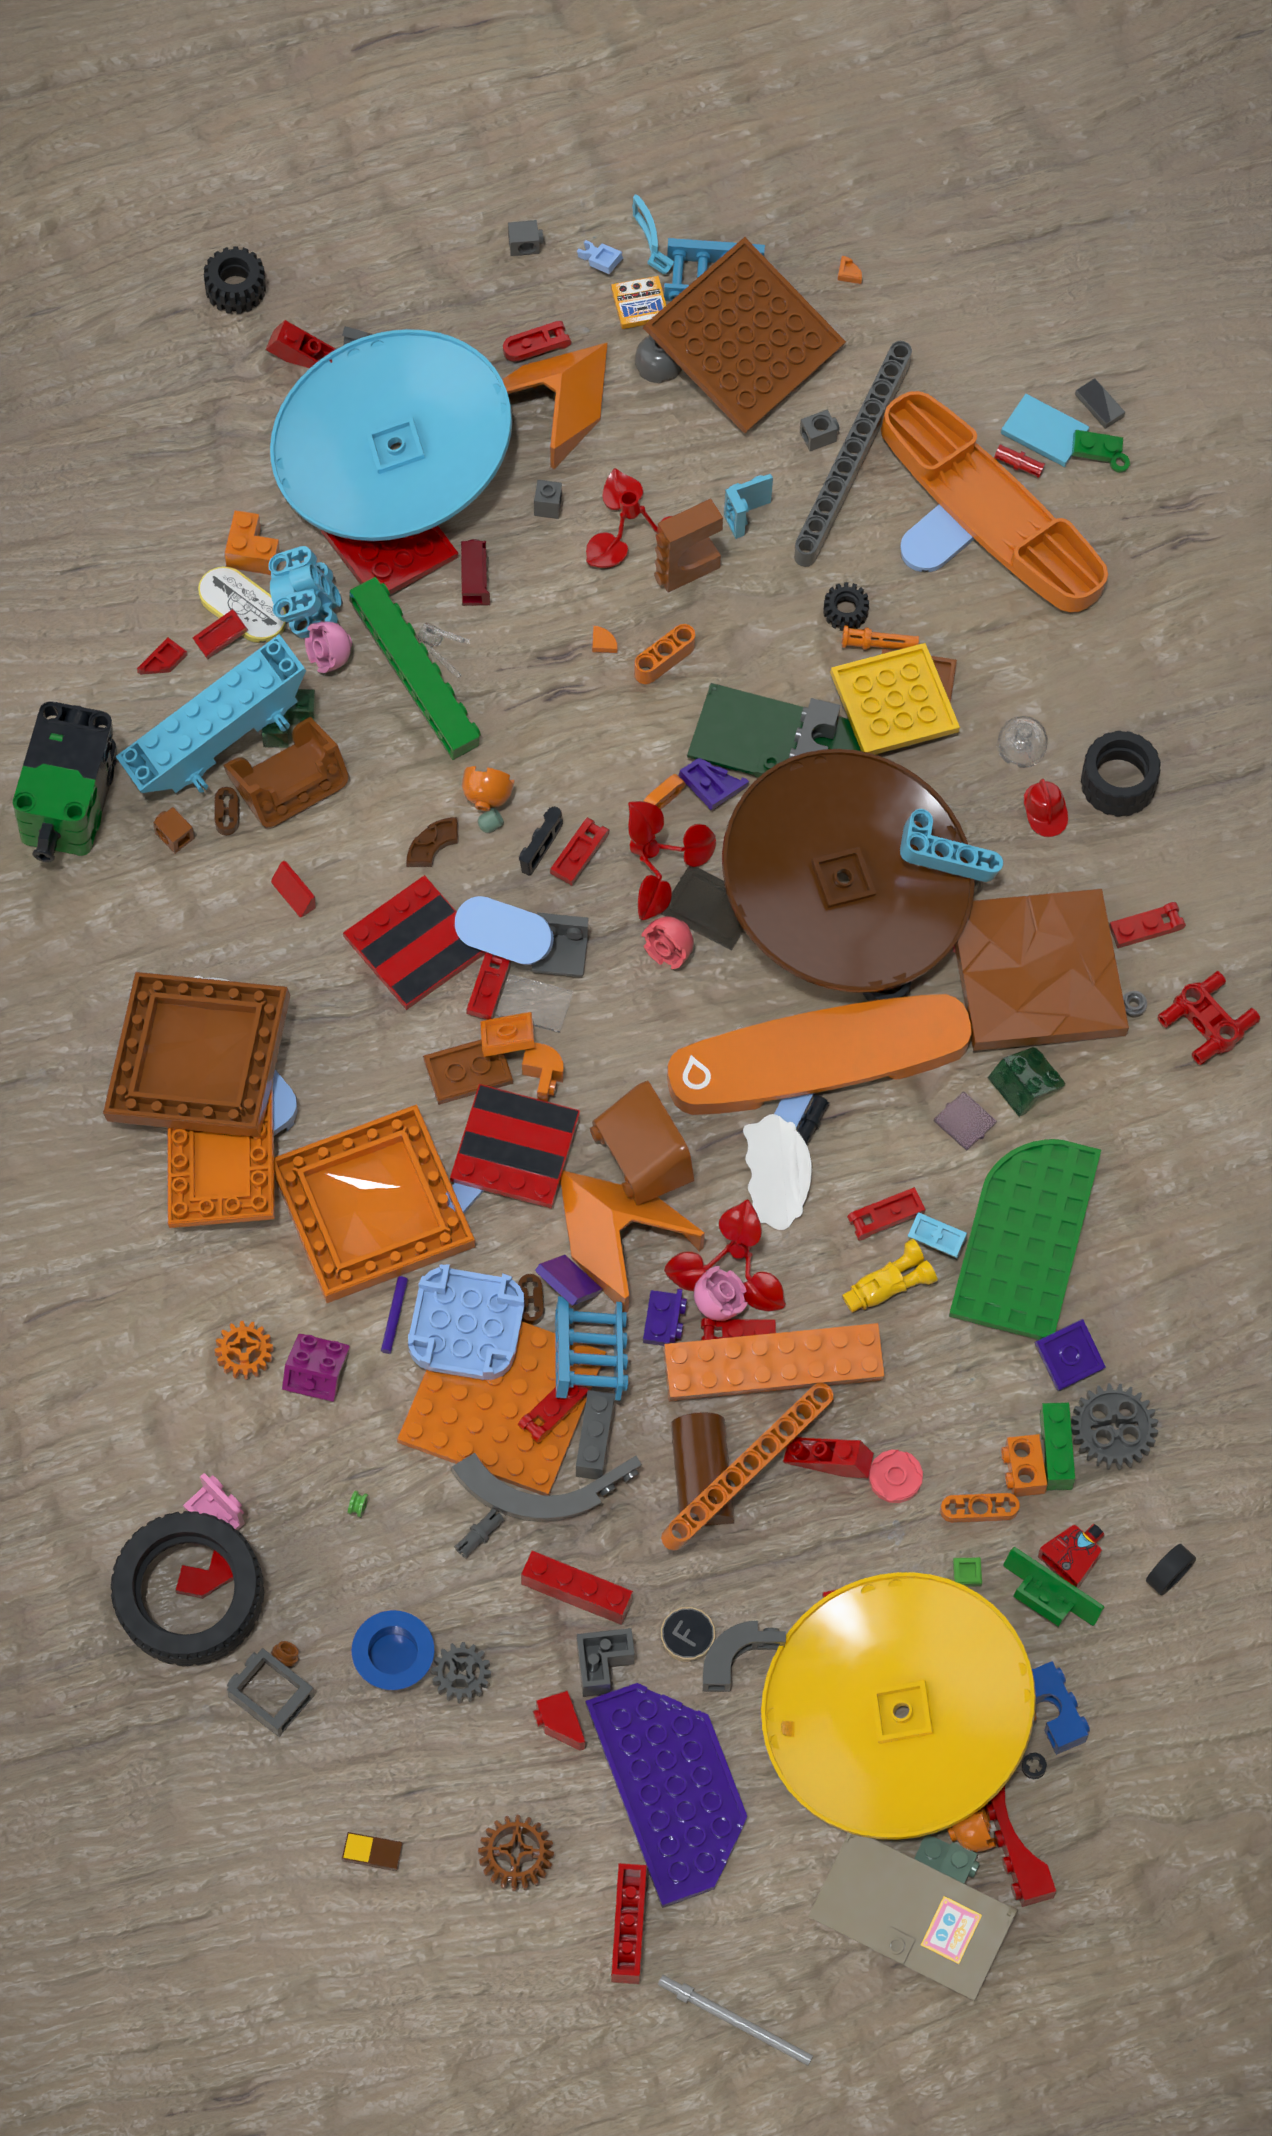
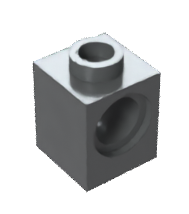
[508,220,544,256]
[800,409,840,451]
[534,480,562,519]

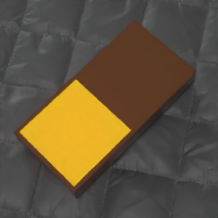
[342,1832,403,1871]

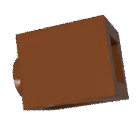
[153,807,195,854]

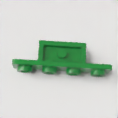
[1003,1547,1105,1627]

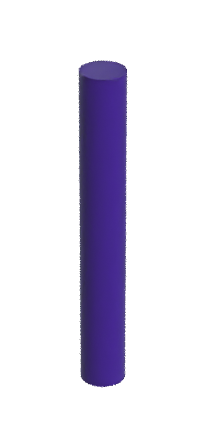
[381,1276,408,1354]

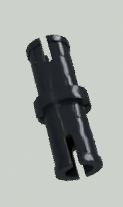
[797,1095,830,1146]

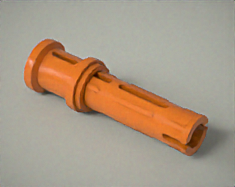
[842,625,919,650]

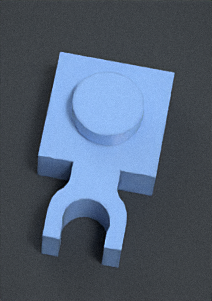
[577,240,623,274]

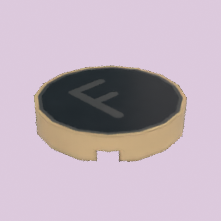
[661,1607,715,1662]

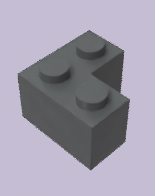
[576,1628,635,1697]

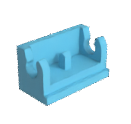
[908,1212,967,1258]

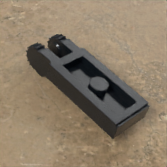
[519,806,563,876]

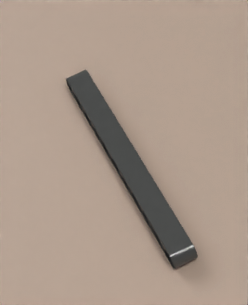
[794,341,912,567]

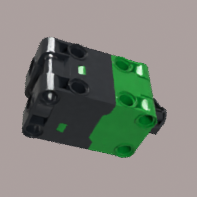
[13,701,118,862]

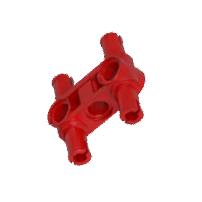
[1157,971,1260,1065]

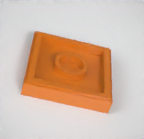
[480,1012,535,1057]

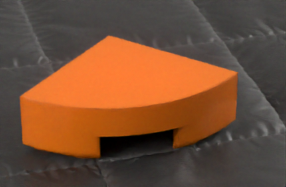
[838,256,862,284]
[592,626,618,653]

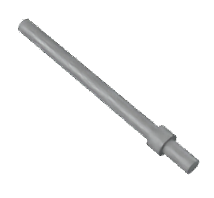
[658,1975,813,2066]

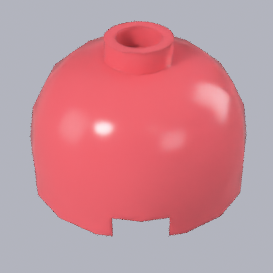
[642,916,694,969]

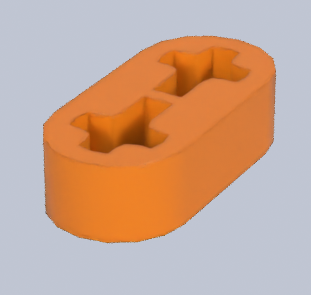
[644,774,686,809]

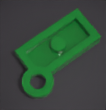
[1072,430,1130,473]

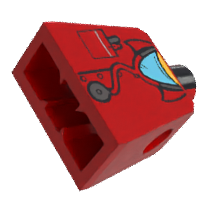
[1038,1524,1104,1589]

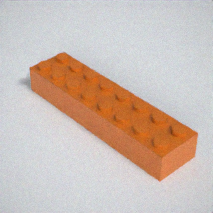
[663,1323,884,1401]

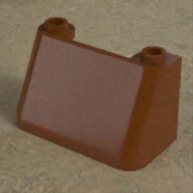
[223,717,348,827]
[590,1080,694,1205]

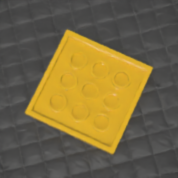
[830,643,960,755]

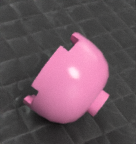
[305,621,352,673]
[693,1266,747,1321]

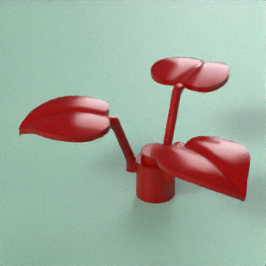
[586,468,672,568]
[628,801,716,920]
[664,1199,786,1311]

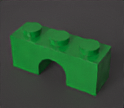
[1039,1402,1075,1491]

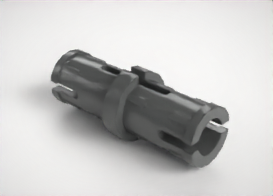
[454,1508,505,1559]

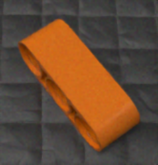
[634,624,695,684]

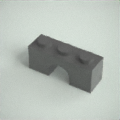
[789,698,841,758]
[576,1390,615,1480]

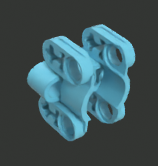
[268,546,342,638]

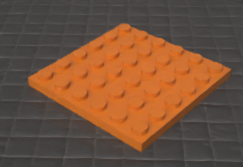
[397,1322,606,1496]

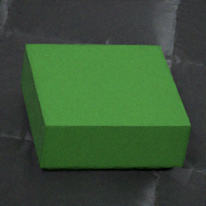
[953,1557,982,1587]

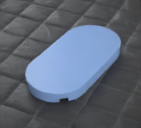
[900,504,974,572]
[455,896,554,965]

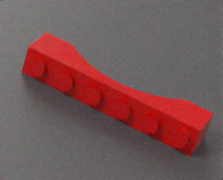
[985,1784,1056,1907]

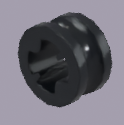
[1022,1752,1047,1780]

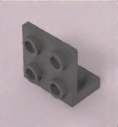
[532,912,589,977]

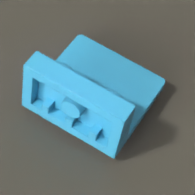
[724,474,773,539]

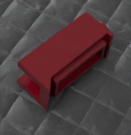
[461,539,490,606]

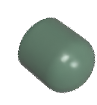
[478,808,504,833]

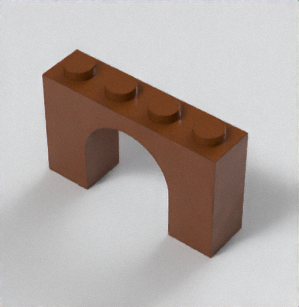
[654,498,723,593]

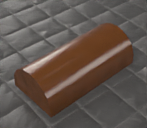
[671,1412,734,1526]

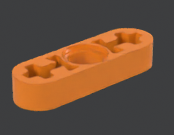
[940,1493,1020,1523]

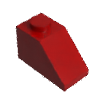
[533,1691,585,1751]

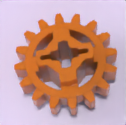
[215,1321,273,1380]

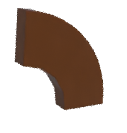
[406,817,458,867]

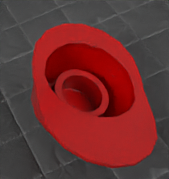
[1024,779,1068,837]

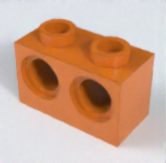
[1001,1434,1047,1497]

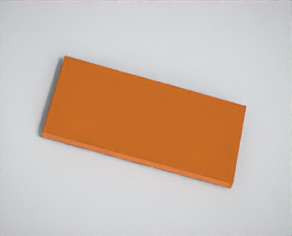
[168,1080,275,1228]

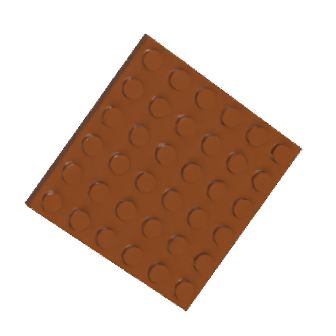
[643,237,846,434]

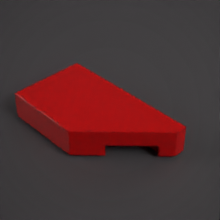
[137,637,187,675]

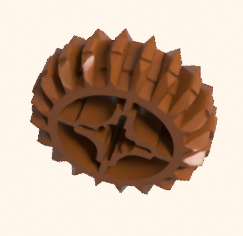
[478,1815,554,1891]

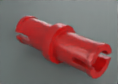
[994,444,1045,478]

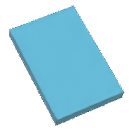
[1001,394,1090,467]

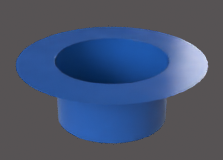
[352,1610,434,1690]

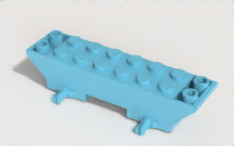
[116,634,306,793]

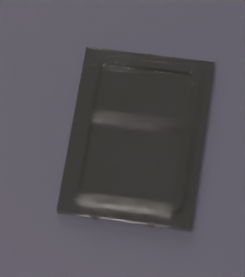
[660,866,744,951]

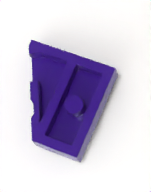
[678,758,749,810]

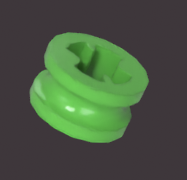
[348,1490,369,1518]

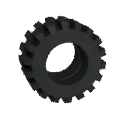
[204,246,266,314]

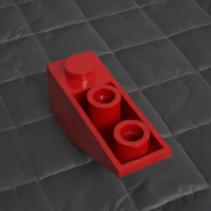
[265,320,336,368]
[783,1437,874,1478]

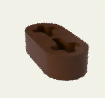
[215,787,238,836]
[518,1274,544,1325]

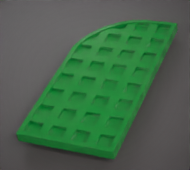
[949,1139,1101,1340]

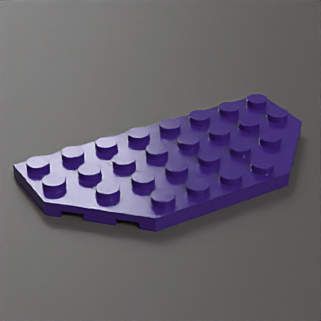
[585,1683,747,1908]

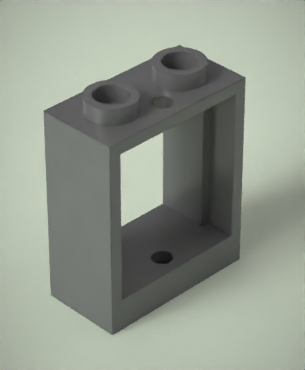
[227,1648,315,1737]

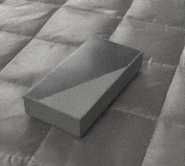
[1075,378,1125,429]

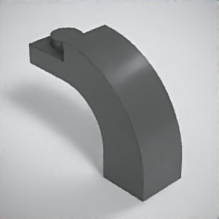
[702,1620,786,1692]

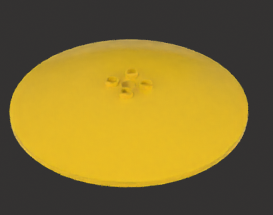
[761,1572,1036,1840]

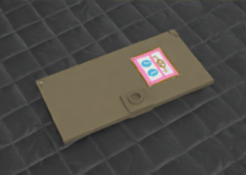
[808,1833,1018,2001]

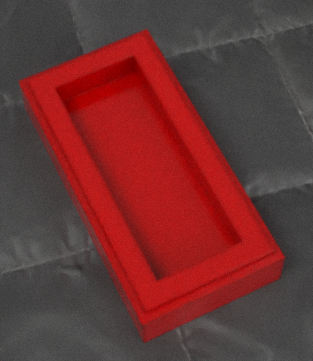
[192,609,249,659]

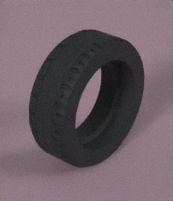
[111,1511,264,1666]

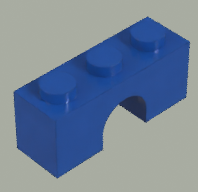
[1032,1661,1090,1755]

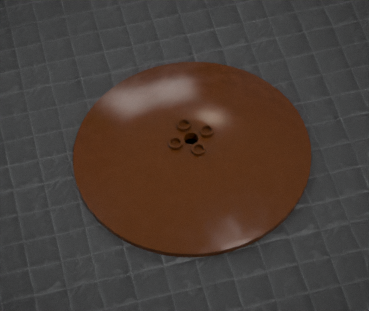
[722,749,975,992]

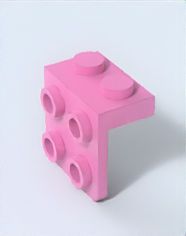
[183,1473,245,1530]

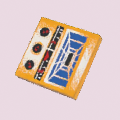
[611,276,666,329]

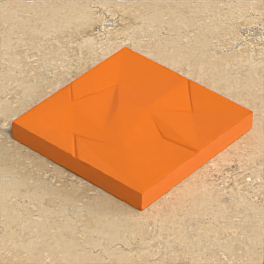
[274,1104,475,1303]

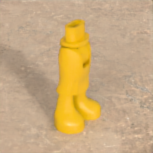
[842,1238,938,1313]

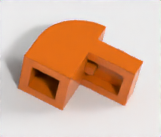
[522,1042,563,1102]

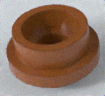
[271,1641,299,1666]

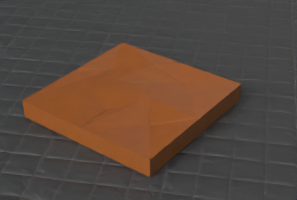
[954,889,1129,1051]
[103,972,291,1137]

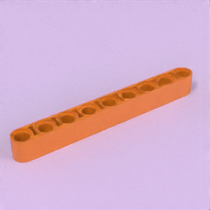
[661,1383,834,1551]

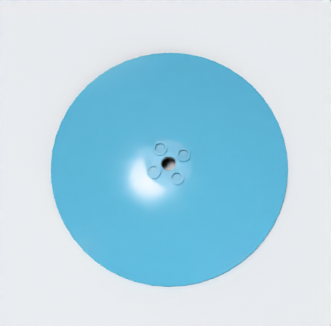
[270,329,512,541]

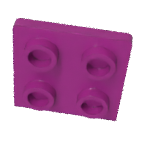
[282,1334,350,1402]

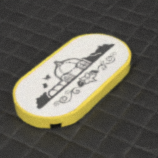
[198,567,286,643]

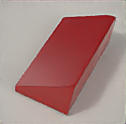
[271,861,316,917]

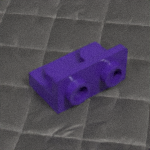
[643,1289,687,1346]

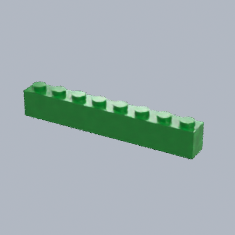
[349,577,481,760]

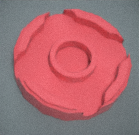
[869,1449,923,1503]

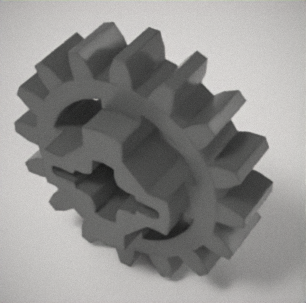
[431,1642,491,1703]

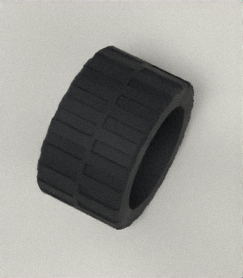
[1081,730,1161,817]

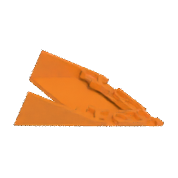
[502,343,607,470]
[560,1170,705,1312]

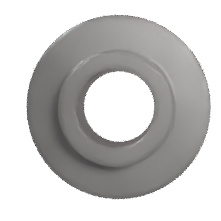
[1123,991,1147,1016]

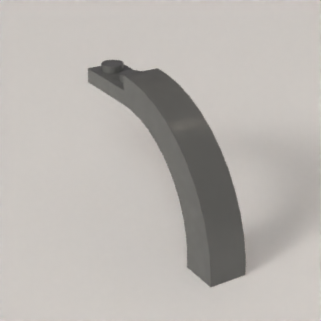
[451,1453,642,1522]

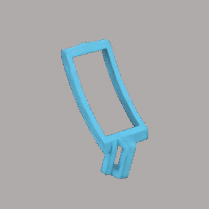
[632,194,674,275]

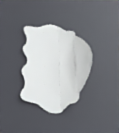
[743,1114,811,1230]

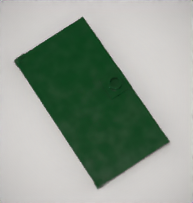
[687,683,861,777]

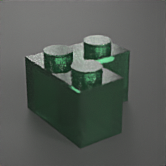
[262,689,316,748]

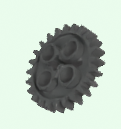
[1071,1383,1158,1470]

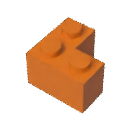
[225,510,280,575]

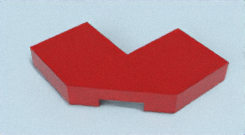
[175,1550,234,1599]

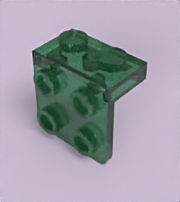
[987,1047,1065,1117]

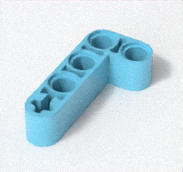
[900,809,1003,882]

